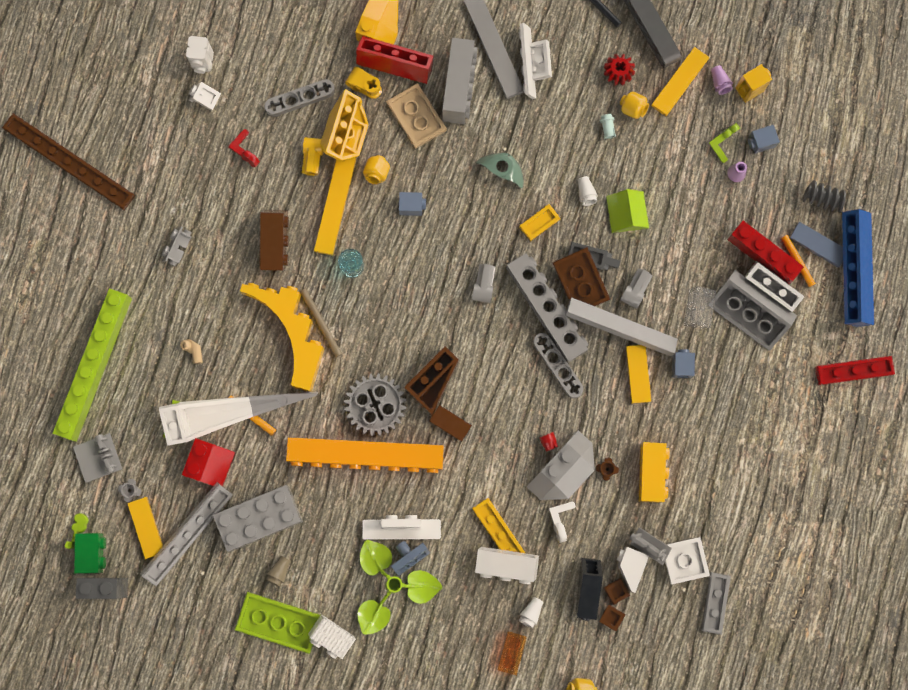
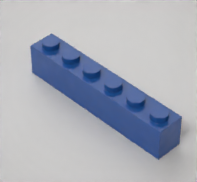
[842,209,874,327]

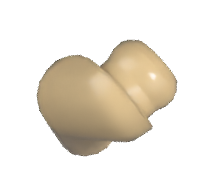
[180,339,203,364]

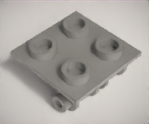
[73,433,122,483]

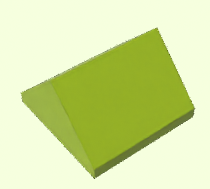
[606,189,649,233]

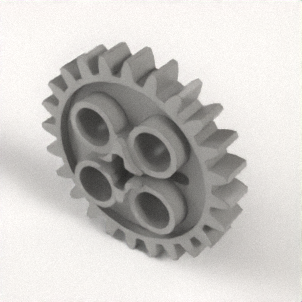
[344,373,407,436]

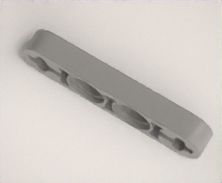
[264,79,335,117]
[533,333,583,398]

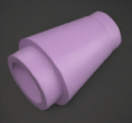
[711,65,733,95]
[727,162,747,182]

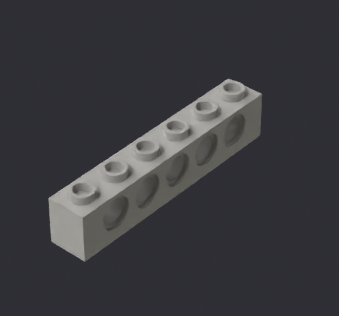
[506,253,588,363]

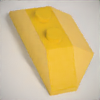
[320,89,368,162]

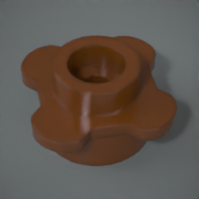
[596,457,619,481]

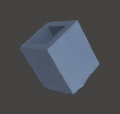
[748,125,780,154]
[399,192,426,216]
[672,349,695,378]

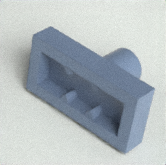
[391,541,430,576]

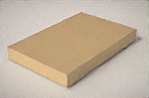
[386,83,447,149]

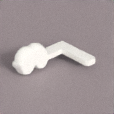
[549,502,576,543]

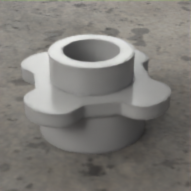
[118,479,142,502]

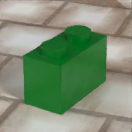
[74,533,106,574]

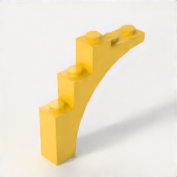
[240,283,324,392]

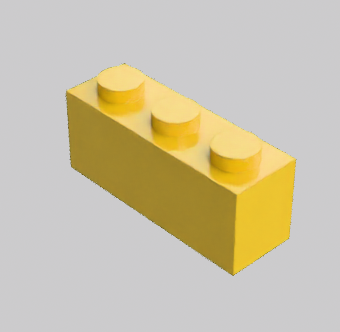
[639,442,670,503]

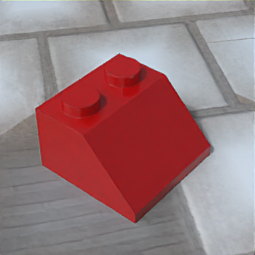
[182,438,235,486]

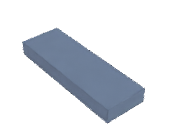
[790,222,843,267]

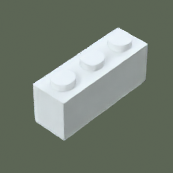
[745,261,804,312]
[475,547,539,584]

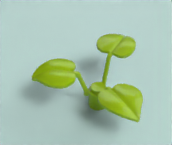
[357,540,442,635]

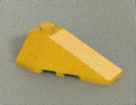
[355,0,399,44]

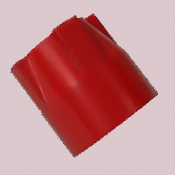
[539,432,558,452]

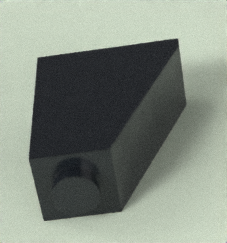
[576,558,603,621]

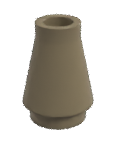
[266,556,291,587]

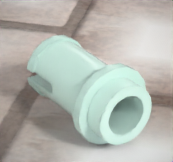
[600,114,616,139]

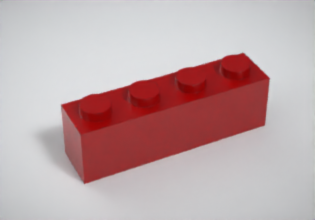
[356,36,434,84]
[727,220,804,284]

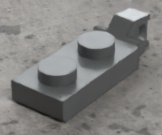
[568,242,621,270]

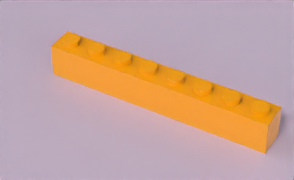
[286,438,444,473]

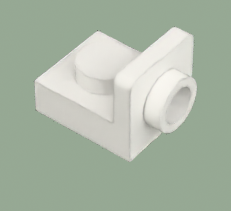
[189,82,221,110]

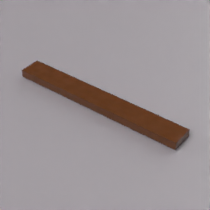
[2,113,135,211]

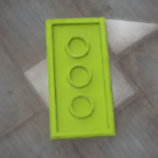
[235,592,321,654]

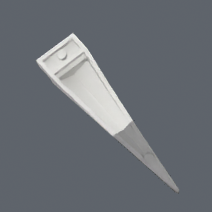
[159,391,318,446]

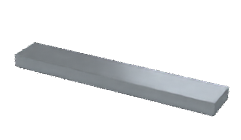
[463,0,524,99]
[565,298,678,357]
[140,482,233,586]

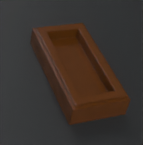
[429,405,472,442]

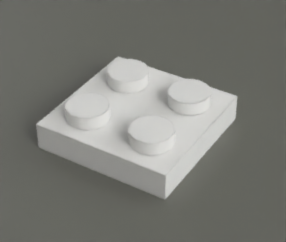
[665,537,710,584]

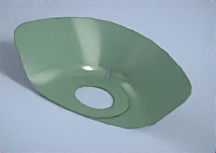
[476,153,524,188]

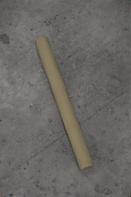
[300,288,342,358]

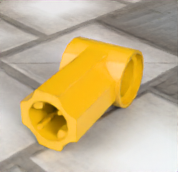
[302,137,323,176]

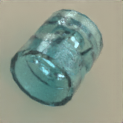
[338,248,364,278]

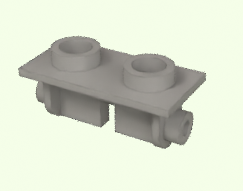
[161,226,192,267]
[629,527,672,565]

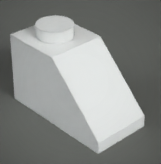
[617,547,649,593]

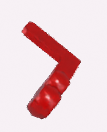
[228,129,260,167]

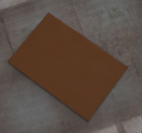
[553,247,610,306]

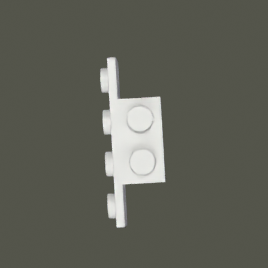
[519,23,552,99]
[363,515,441,539]

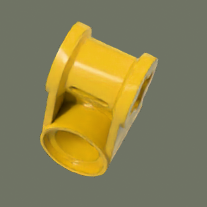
[345,66,382,99]

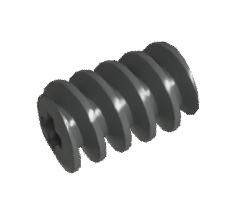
[802,180,846,214]

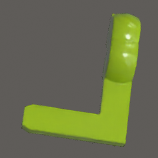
[709,123,740,163]
[65,513,89,549]

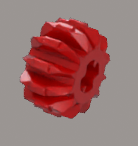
[604,54,635,86]

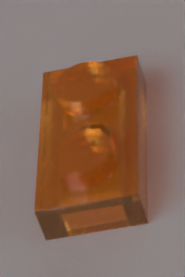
[497,631,527,676]

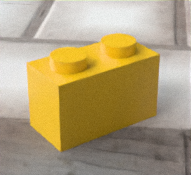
[735,64,772,103]

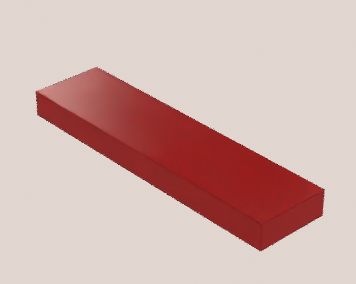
[815,356,895,386]

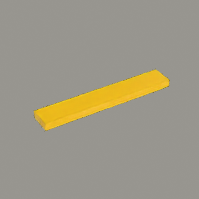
[314,157,357,256]

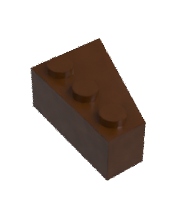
[260,210,289,271]
[404,346,459,416]

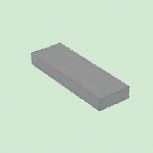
[701,572,731,635]

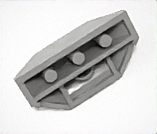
[527,430,595,500]

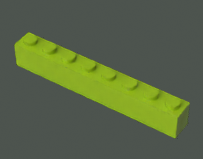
[52,288,132,442]

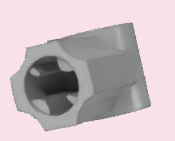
[472,264,495,303]
[620,268,653,309]

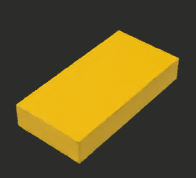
[519,204,561,242]

